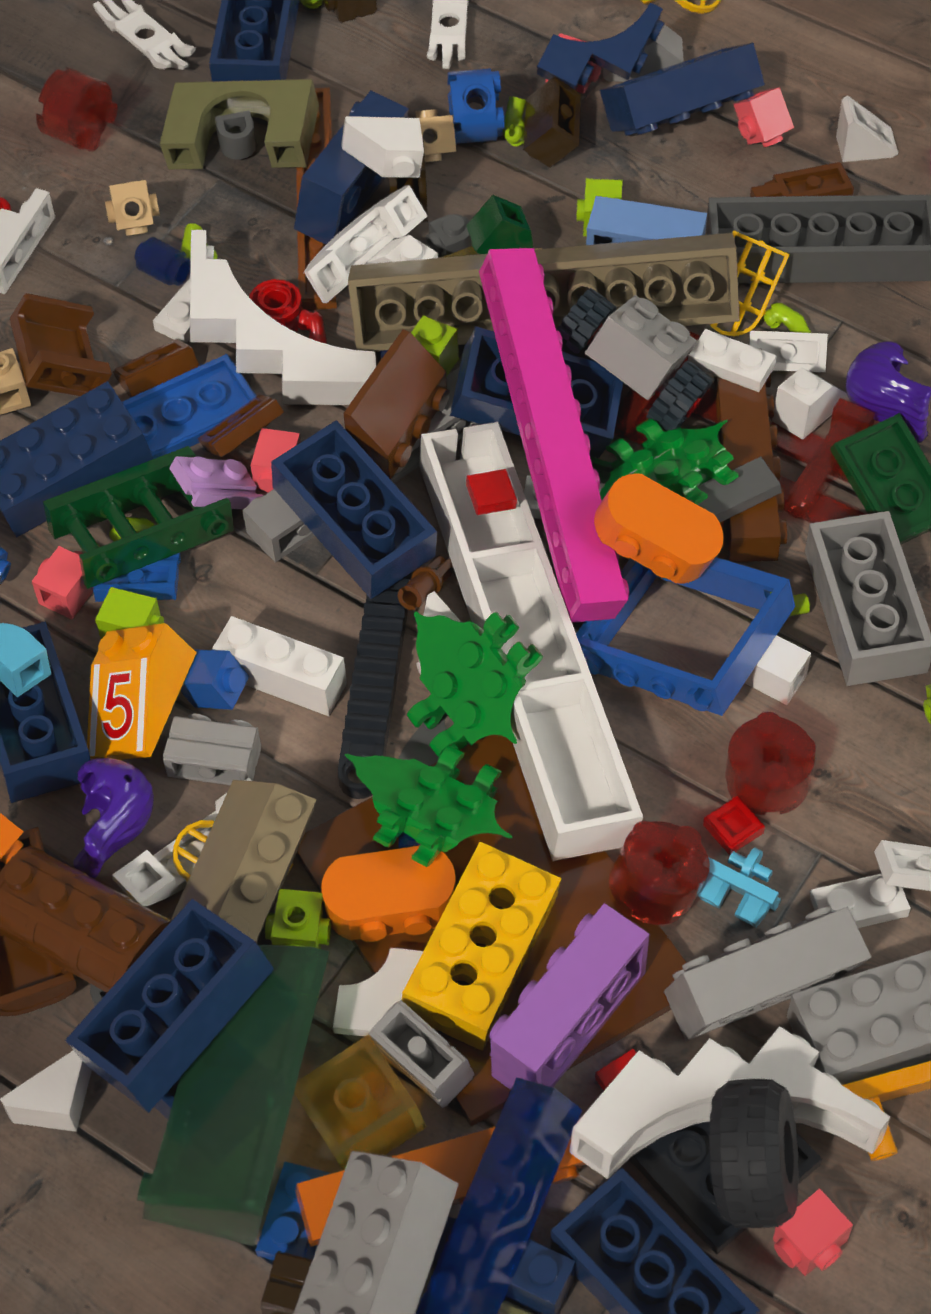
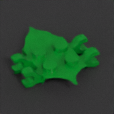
[600,419,739,505]
[407,612,543,757]
[345,745,512,867]

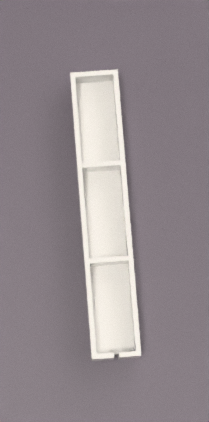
[419,422,643,861]

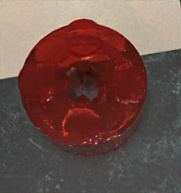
[36,67,118,152]
[725,712,816,815]
[609,821,710,925]

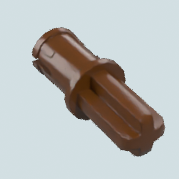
[398,555,453,610]

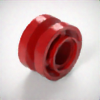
[249,279,303,332]

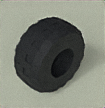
[709,1079,799,1228]

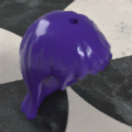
[846,341,931,443]
[73,758,154,878]

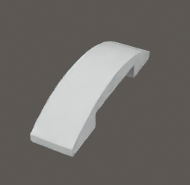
[304,185,427,303]
[112,777,252,907]

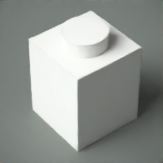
[745,635,811,705]

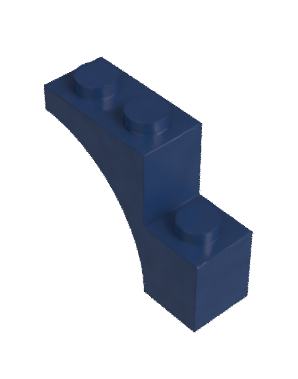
[537,2,665,90]

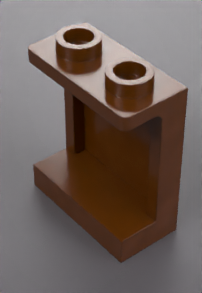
[10,293,112,396]

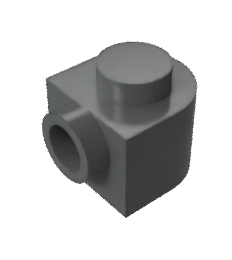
[215,110,256,160]
[426,214,473,258]

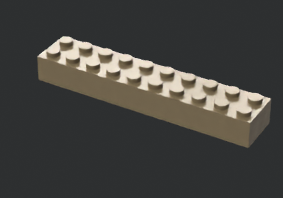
[348,233,740,352]

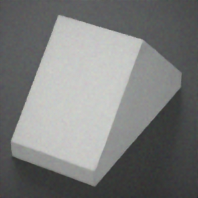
[836,95,898,162]
[0,1050,91,1132]

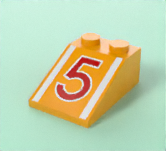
[87,623,197,760]

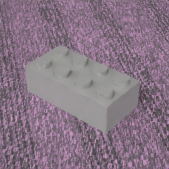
[805,511,931,686]
[664,906,872,1041]
[787,950,931,1085]
[293,1151,459,1314]

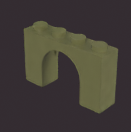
[160,79,319,170]

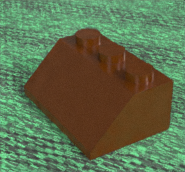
[343,329,450,480]

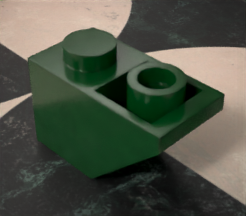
[466,194,534,254]

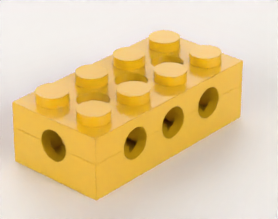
[402,842,561,1051]

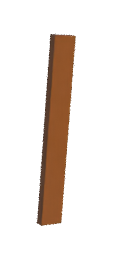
[296,88,337,310]

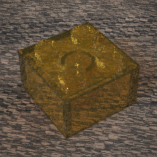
[290,1034,427,1171]

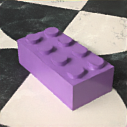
[489,903,649,1108]

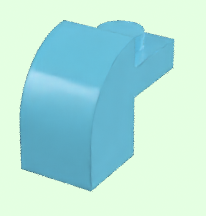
[0,623,51,698]

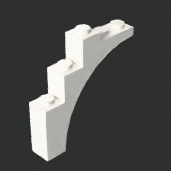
[569,1026,890,1179]

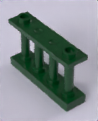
[43,446,234,589]

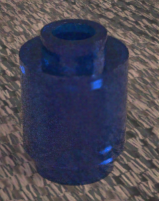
[135,237,191,286]

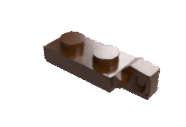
[750,162,854,197]

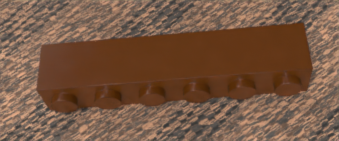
[713,349,787,562]

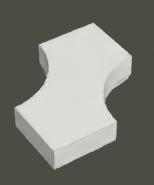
[333,948,423,1037]

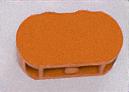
[594,474,724,584]
[321,846,456,942]

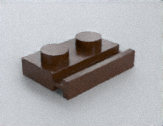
[197,394,284,457]

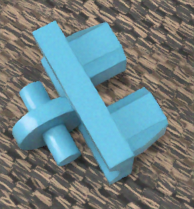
[698,848,781,928]

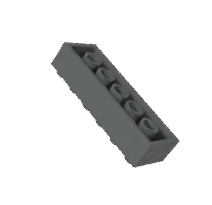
[706,195,931,283]

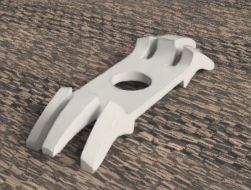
[93,0,196,70]
[427,0,469,69]

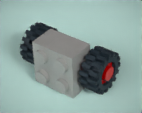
[556,288,714,432]

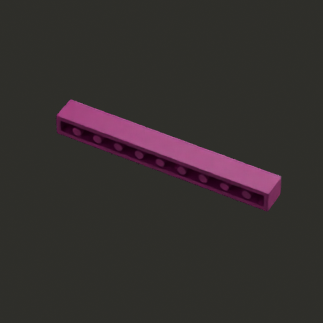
[479,248,629,622]

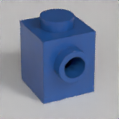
[180,650,250,710]

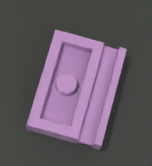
[169,456,263,509]

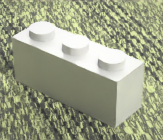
[212,616,347,716]

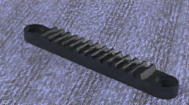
[338,570,415,799]

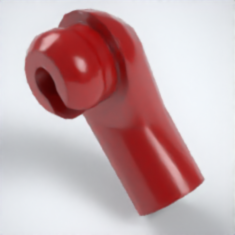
[298,310,327,344]

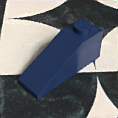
[432,1216,576,1314]

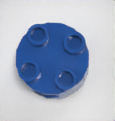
[447,68,504,144]

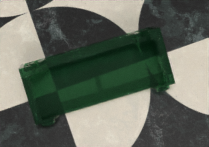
[137,944,330,1246]

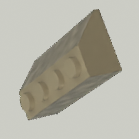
[171,780,317,944]

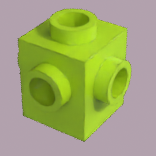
[265,889,331,963]

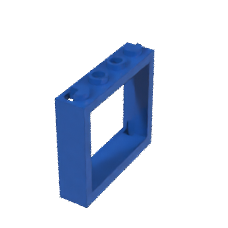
[576,557,795,716]

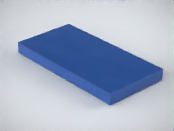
[122,354,257,459]

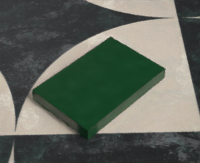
[830,413,931,545]

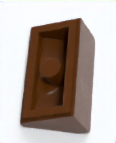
[113,339,199,398]

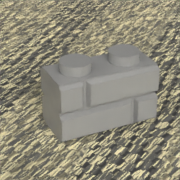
[163,714,261,785]
[369,1000,475,1108]

